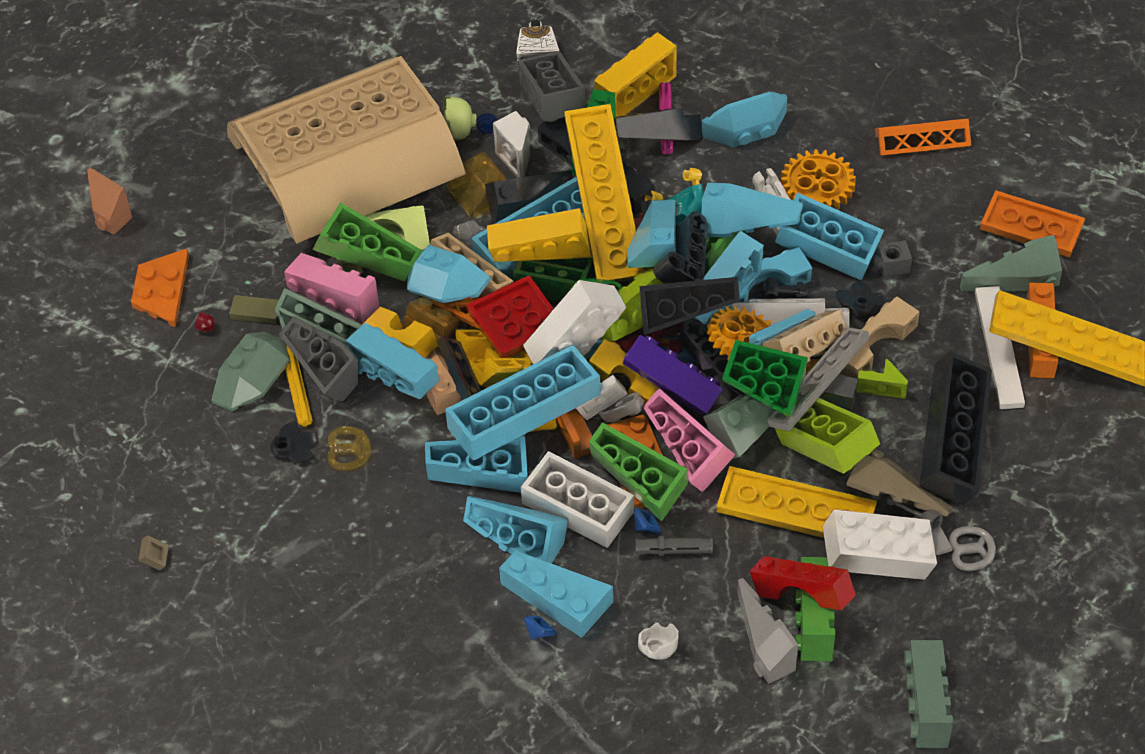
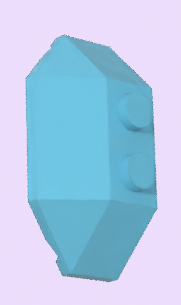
[702,92,787,147]
[407,245,491,303]

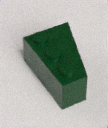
[513,257,594,302]

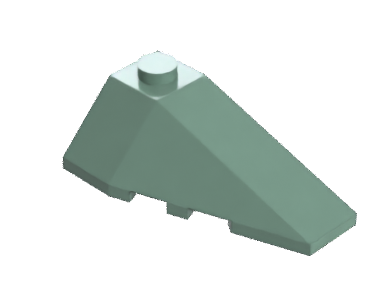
[960,235,1062,291]

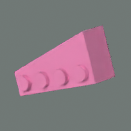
[284,253,380,324]
[643,389,735,493]

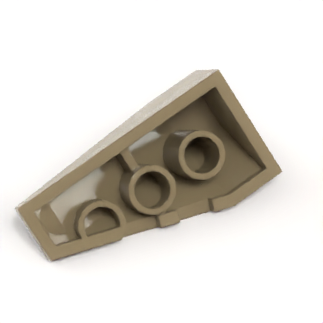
[846,449,953,516]

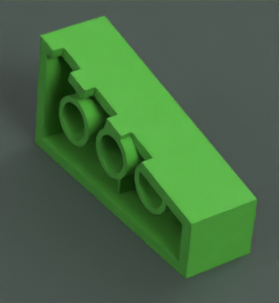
[589,422,689,522]
[795,557,835,661]

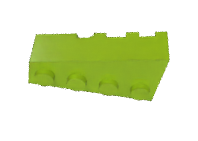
[598,267,664,341]

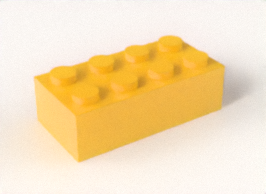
[594,32,677,117]

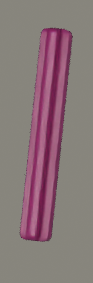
[659,82,673,155]

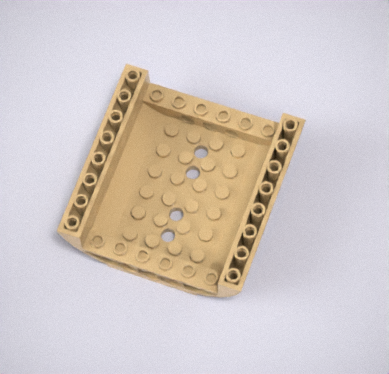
[227,56,465,244]

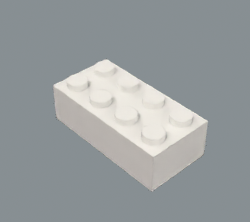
[523,280,626,364]
[521,451,634,548]
[823,510,937,580]

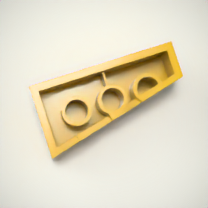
[487,208,592,262]

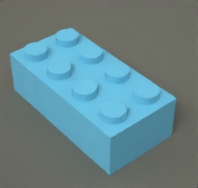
[775,192,884,281]

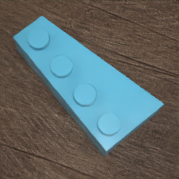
[425,436,528,493]
[499,550,613,638]

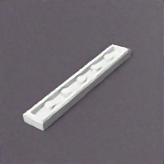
[975,286,1025,409]

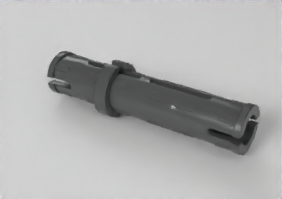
[635,536,713,556]

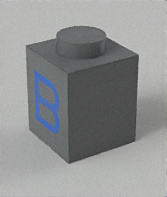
[820,375,858,412]

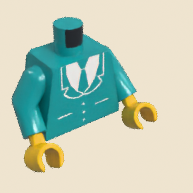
[644,168,704,227]

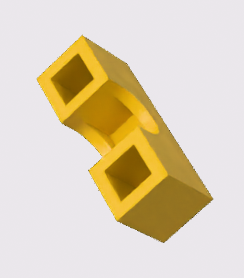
[362,307,438,358]
[588,339,660,409]

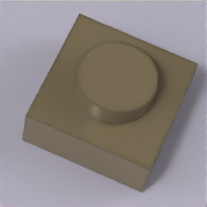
[138,536,169,570]

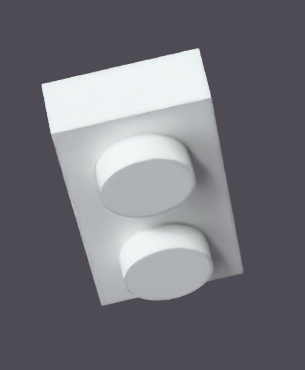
[576,375,628,420]

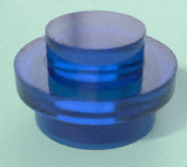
[476,113,498,134]

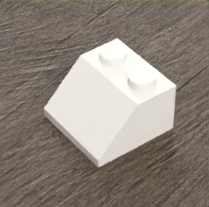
[493,111,531,178]

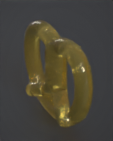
[327,426,370,471]

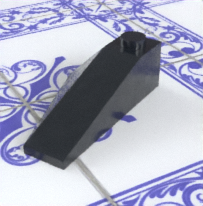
[485,170,573,225]

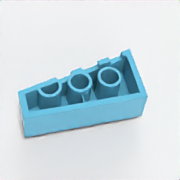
[683,231,764,329]
[345,322,440,399]

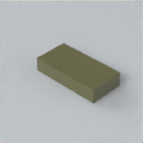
[229,295,279,324]

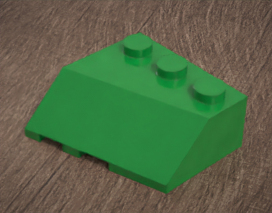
[722,340,808,418]

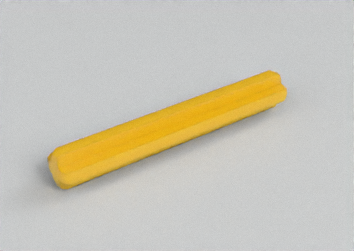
[285,346,312,427]

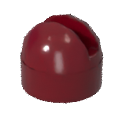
[195,312,215,332]

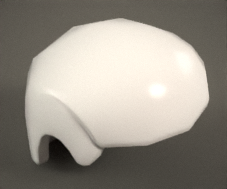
[638,622,679,660]

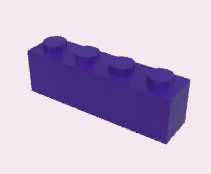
[623,335,723,416]

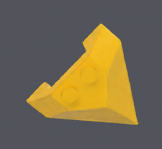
[456,330,533,388]

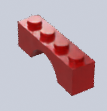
[750,556,856,611]

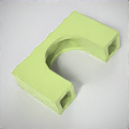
[337,206,430,273]

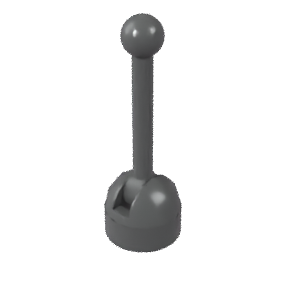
[886,496,943,532]

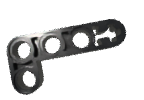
[653,211,708,284]
[679,319,744,401]

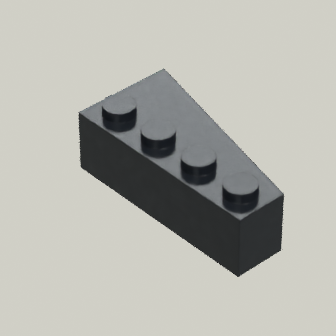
[639,277,740,335]

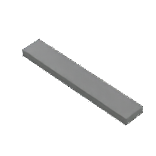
[767,327,870,431]

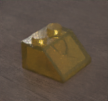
[447,151,507,218]

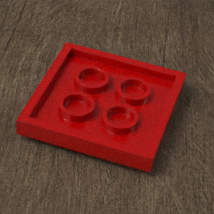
[466,276,554,358]

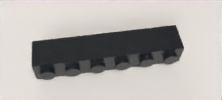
[537,117,654,214]

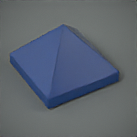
[634,507,661,534]
[524,616,557,640]

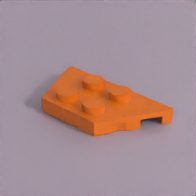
[131,249,189,327]

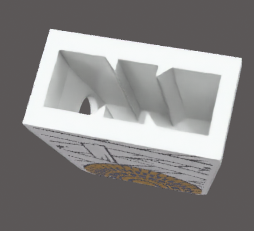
[517,20,559,64]

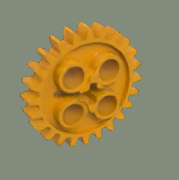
[781,149,856,209]
[707,306,771,360]

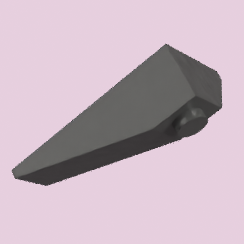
[279,317,358,402]

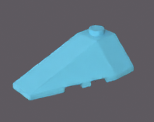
[628,200,676,268]

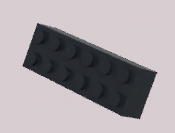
[919,351,992,505]

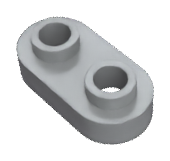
[599,392,644,423]

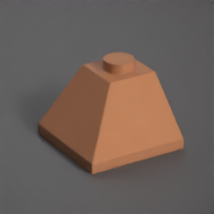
[87,168,132,235]

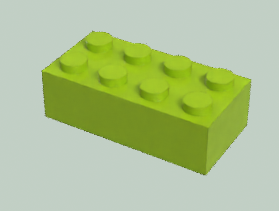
[775,398,880,474]

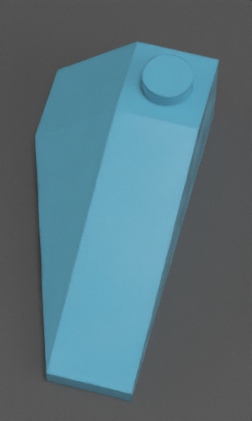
[701,183,803,237]
[463,496,568,564]

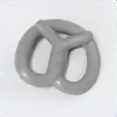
[949,526,996,571]

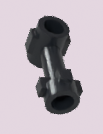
[762,277,808,299]

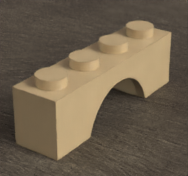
[840,296,919,383]

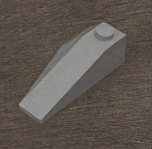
[737,578,798,684]

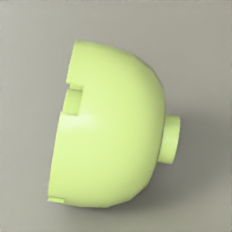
[443,96,476,141]

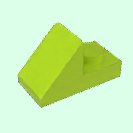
[857,359,908,399]

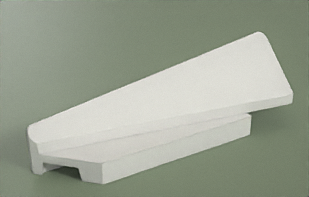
[732,298,849,329]

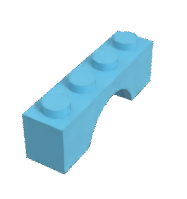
[729,247,812,310]

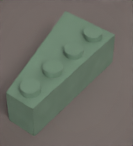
[703,393,775,459]
[904,640,953,748]

